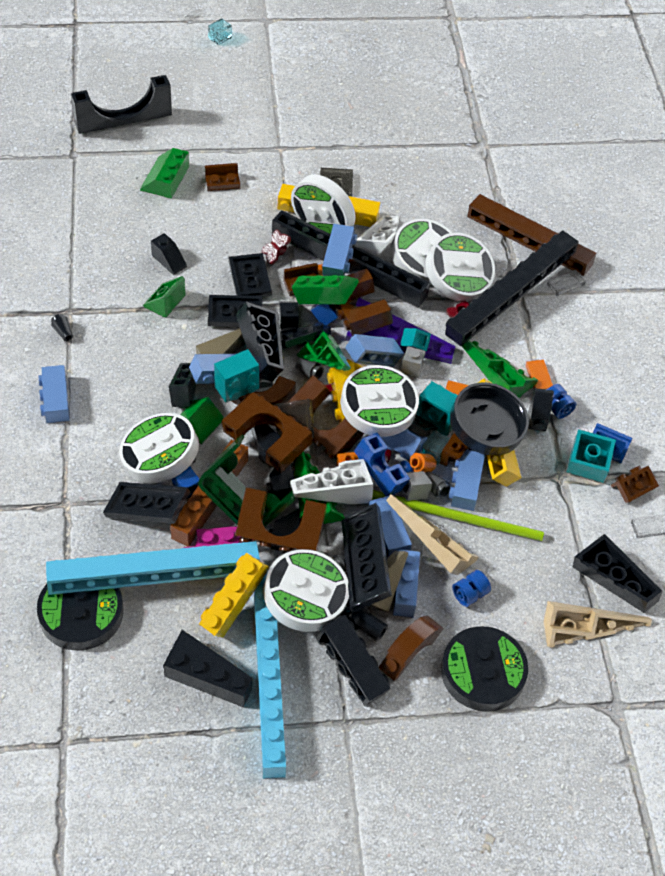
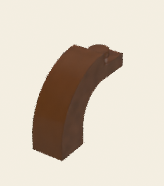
[231,376,296,409]
[378,615,444,681]

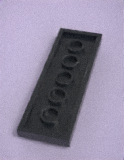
[341,503,392,612]

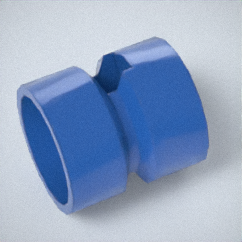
[547,384,577,419]
[452,570,492,607]

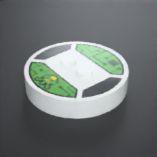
[291,175,355,234]
[391,219,452,285]
[425,233,495,302]
[340,365,419,437]
[119,413,199,483]
[263,550,349,632]

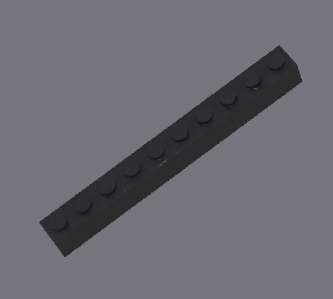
[272,210,430,307]
[445,230,579,347]

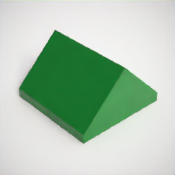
[143,276,186,318]
[180,397,224,445]

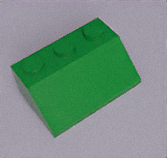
[140,148,190,199]
[291,275,359,304]

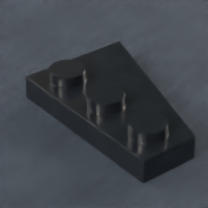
[280,322,331,348]

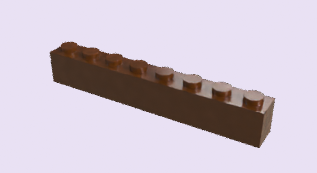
[467,194,597,276]

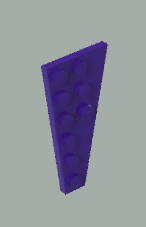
[346,297,456,364]

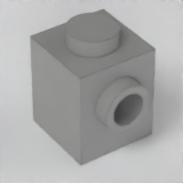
[401,346,425,378]
[401,471,433,501]

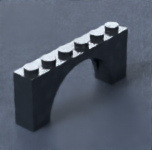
[71,75,172,134]

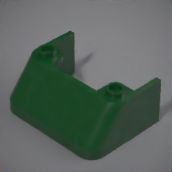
[198,434,295,527]

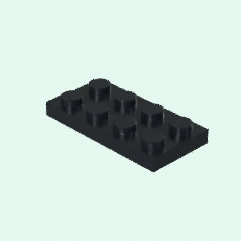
[103,482,190,524]

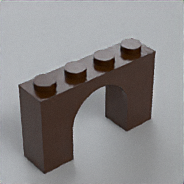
[333,269,393,337]
[282,376,365,459]
[222,392,312,473]
[235,488,327,552]

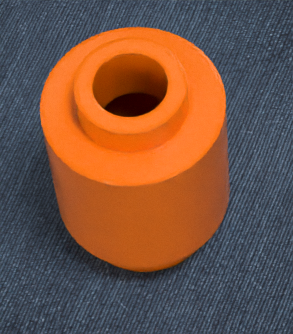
[409,453,437,473]

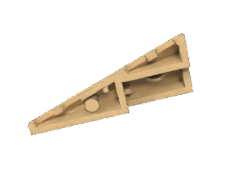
[386,494,479,575]
[544,601,652,648]

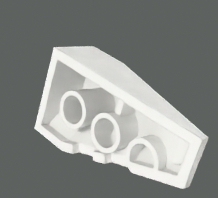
[356,215,399,257]
[290,459,373,505]

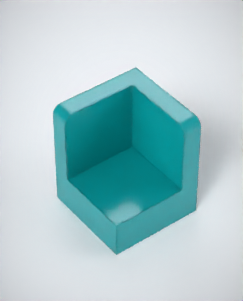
[400,328,431,351]

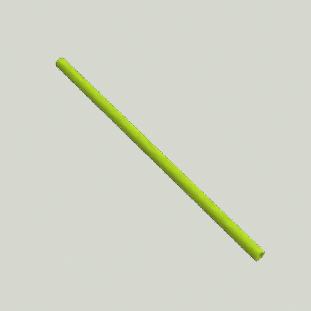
[293,471,544,541]

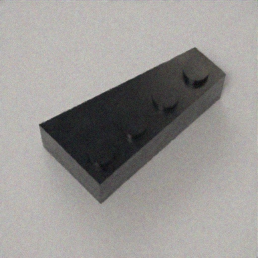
[236,302,284,382]
[572,534,662,613]
[316,615,391,706]
[163,629,253,708]

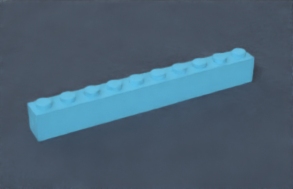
[46,541,260,595]
[253,571,286,779]

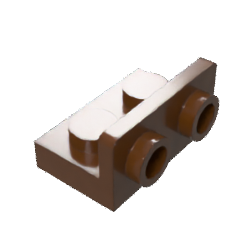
[205,163,240,191]
[283,263,319,296]
[440,433,468,467]
[610,465,659,503]

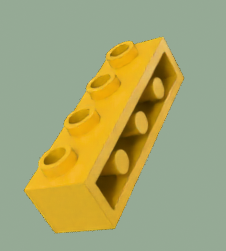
[199,553,270,638]

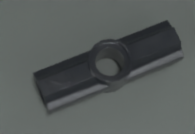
[340,599,388,641]

